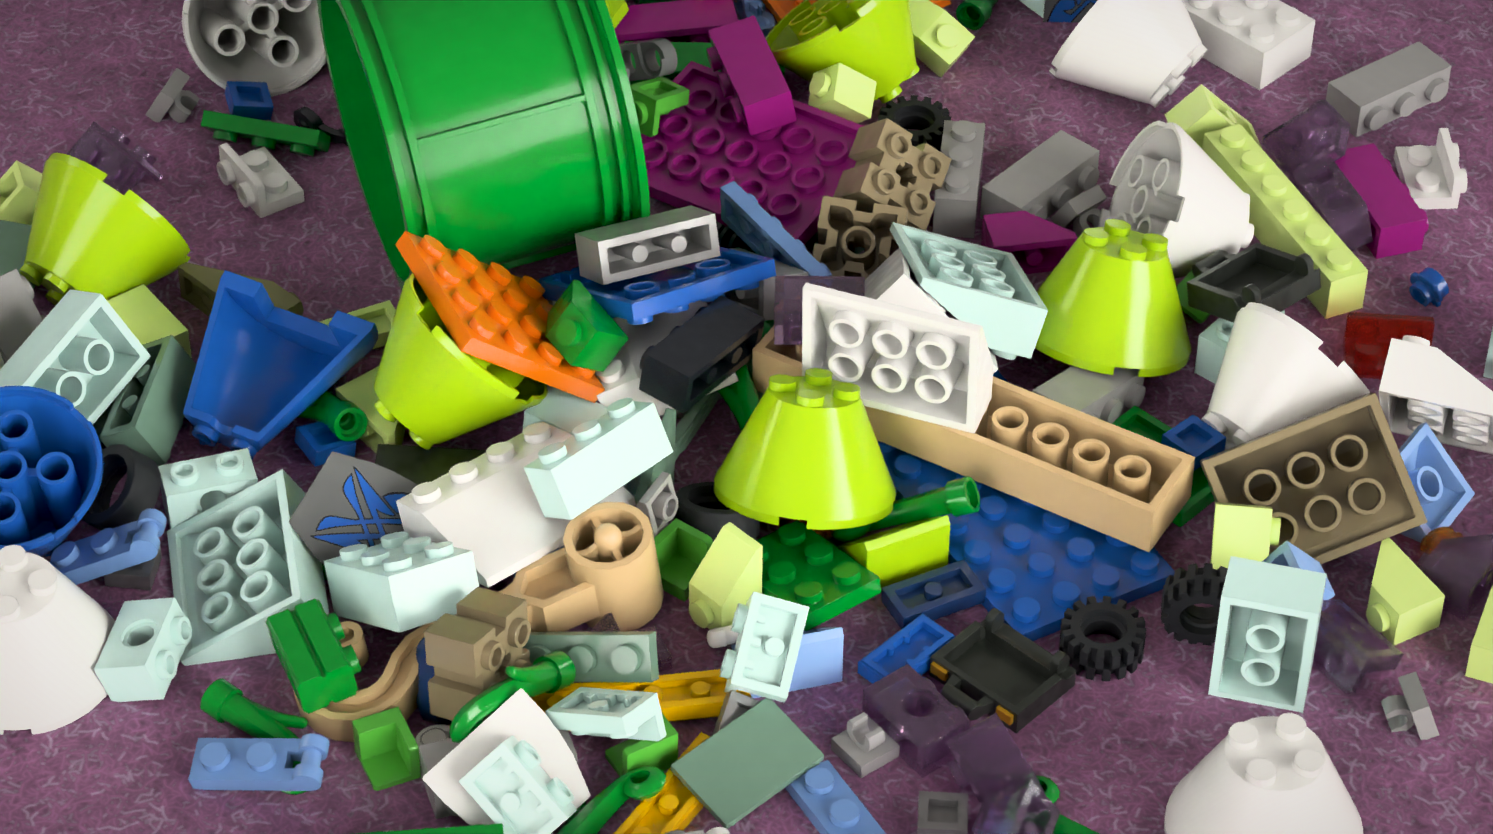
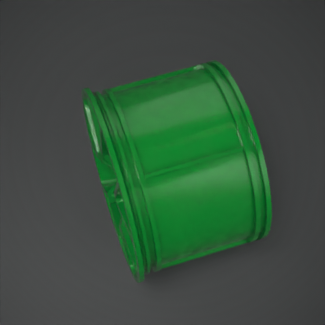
[317,0,650,290]

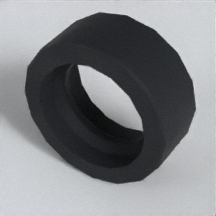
[82,444,161,530]
[673,482,760,542]

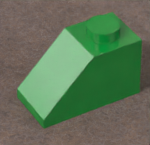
[546,279,629,372]

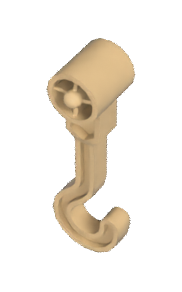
[293,502,664,742]

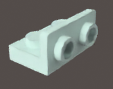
[720,592,809,703]
[545,687,666,741]
[459,736,577,834]

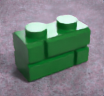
[265,598,361,714]

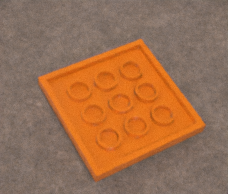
[395,231,605,403]

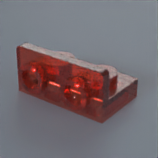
[1343,312,1435,379]

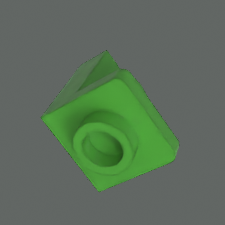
[630,77,690,137]

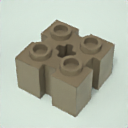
[833,118,952,231]
[812,196,908,297]
[424,586,532,721]

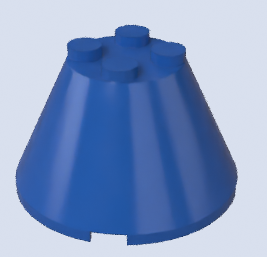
[0,386,104,557]

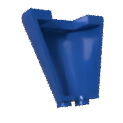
[183,270,378,460]

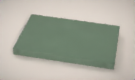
[670,698,824,829]

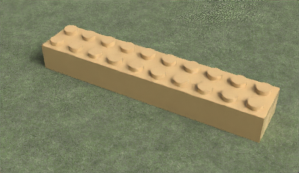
[752,298,1195,552]

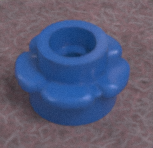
[1409,267,1449,307]

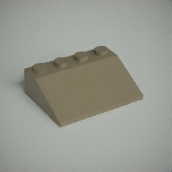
[1199,393,1428,564]

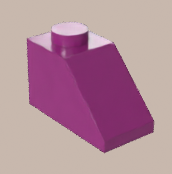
[981,211,1077,274]

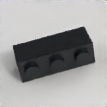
[639,295,765,413]

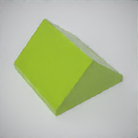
[836,515,950,591]

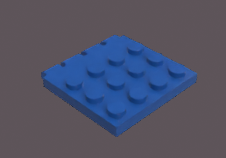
[538,247,776,325]

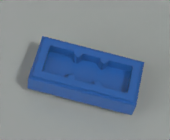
[858,613,956,698]

